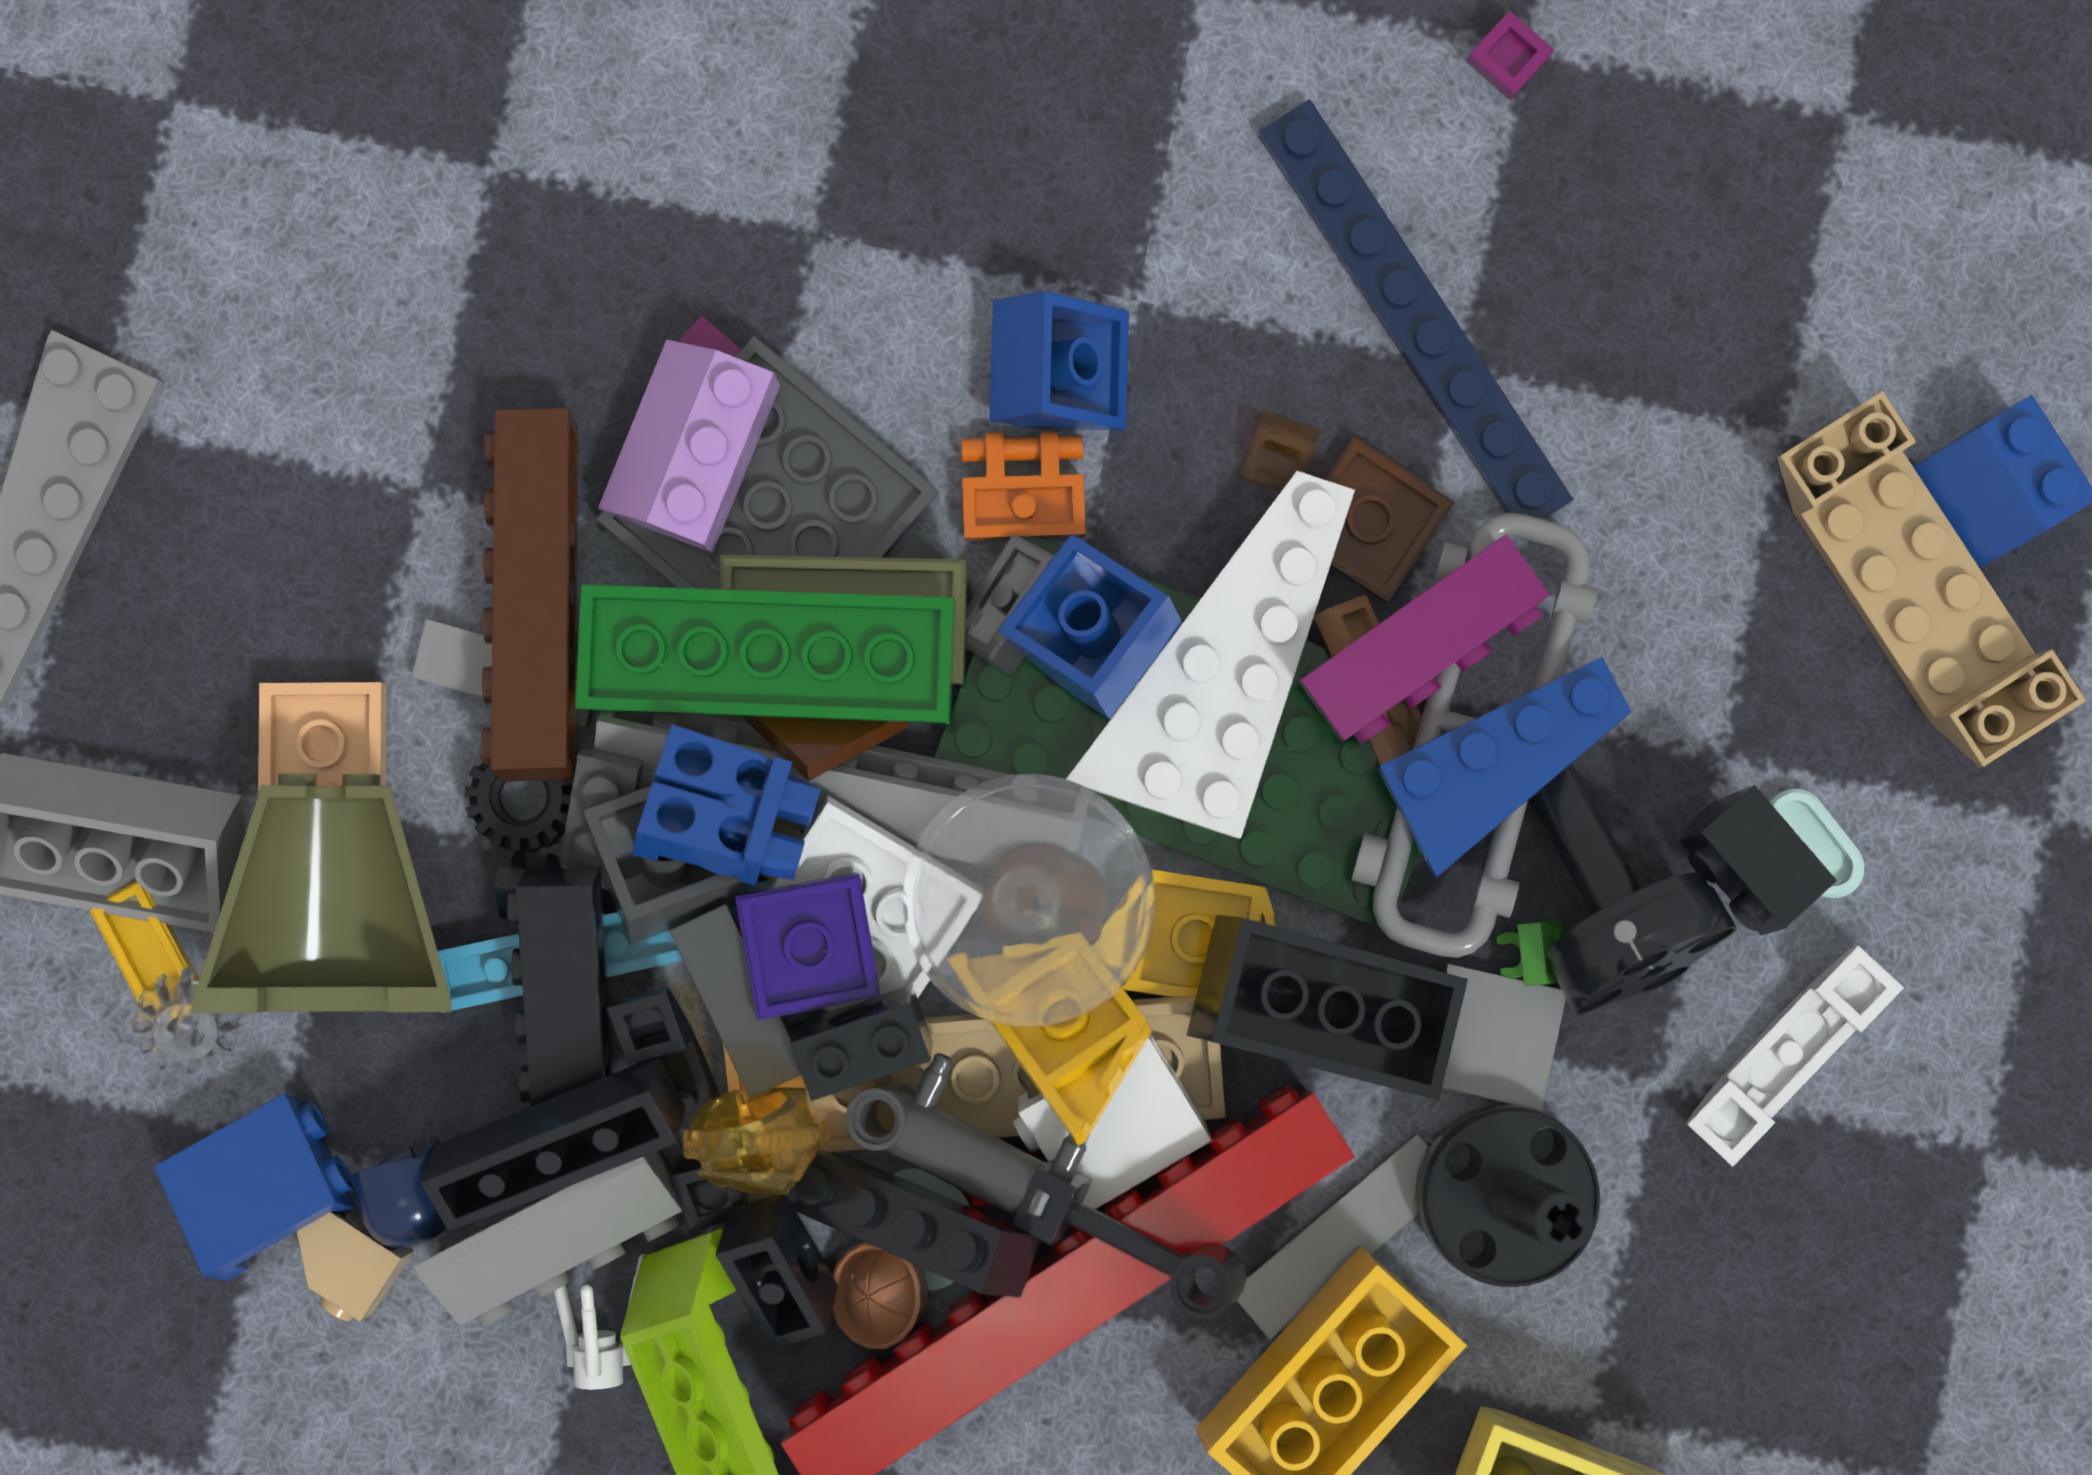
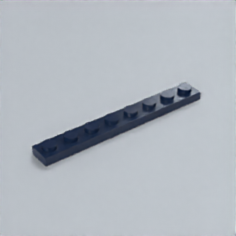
[1258,99,1574,519]

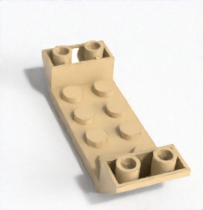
[1777,391,2086,768]

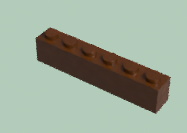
[481,408,578,782]

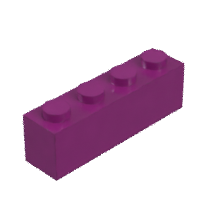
[1299,534,1550,744]

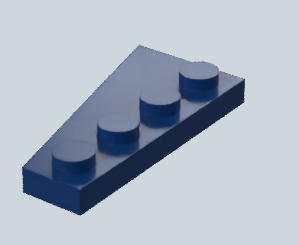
[1378,657,1631,880]

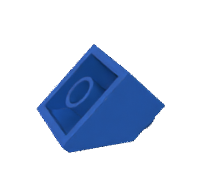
[989,291,1129,431]
[1913,395,2092,568]
[998,534,1183,719]

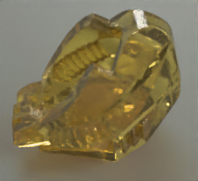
[682,1087,830,1195]

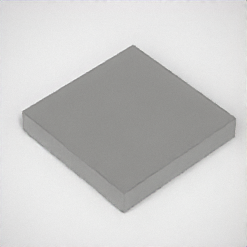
[1442,963,1566,1111]

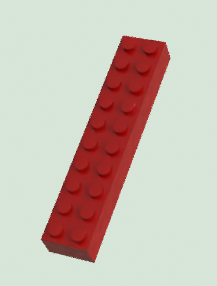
[781,1083,1355,1475]

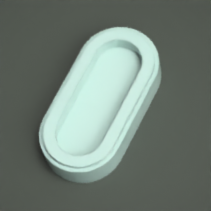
[1768,789,1864,898]

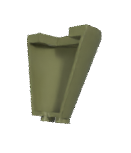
[192,773,451,1014]

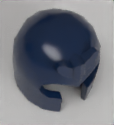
[350,1136,447,1249]

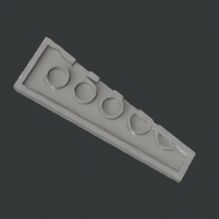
[0,330,165,708]

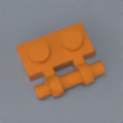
[961,430,1085,541]

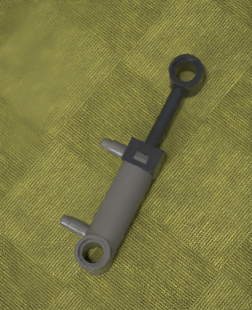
[845,1053,1246,1320]

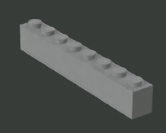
[594,711,1091,869]

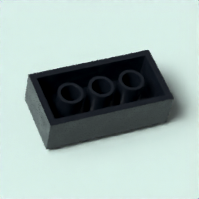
[1186,915,1468,1100]

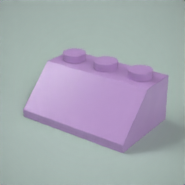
[598,339,780,554]

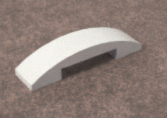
[1686,945,1904,1167]

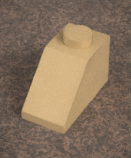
[297,1210,414,1322]

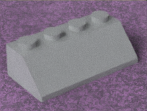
[0,753,244,933]
[413,1149,683,1327]

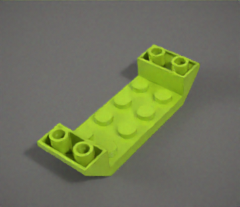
[620,1228,779,1475]

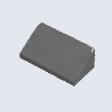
[965,534,1054,675]

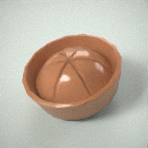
[832,1241,928,1349]

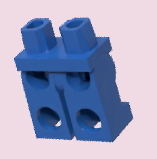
[632,724,821,886]

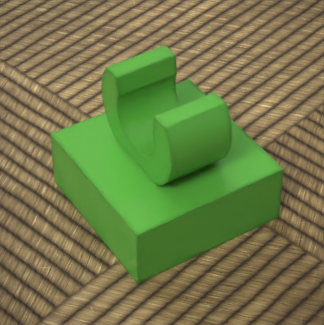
[1497,919,1564,986]

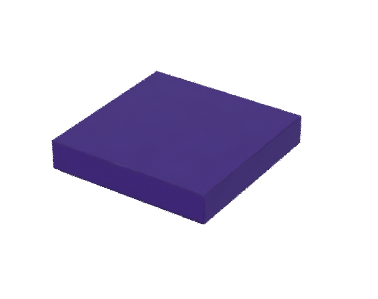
[734,872,881,1021]

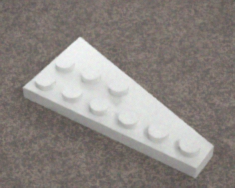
[1065,471,1355,839]

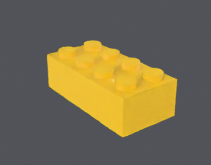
[1195,1245,1467,1475]

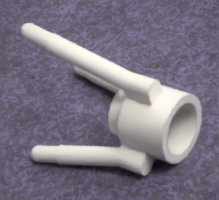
[553,1253,647,1390]

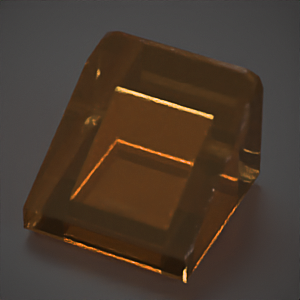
[1240,410,1320,491]

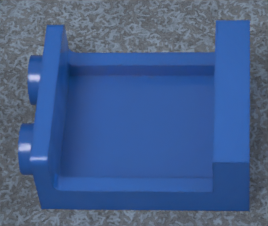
[154,1093,355,1281]

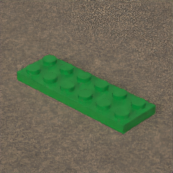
[575,584,956,724]

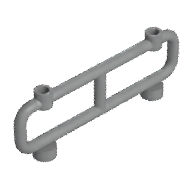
[1351,513,1598,958]

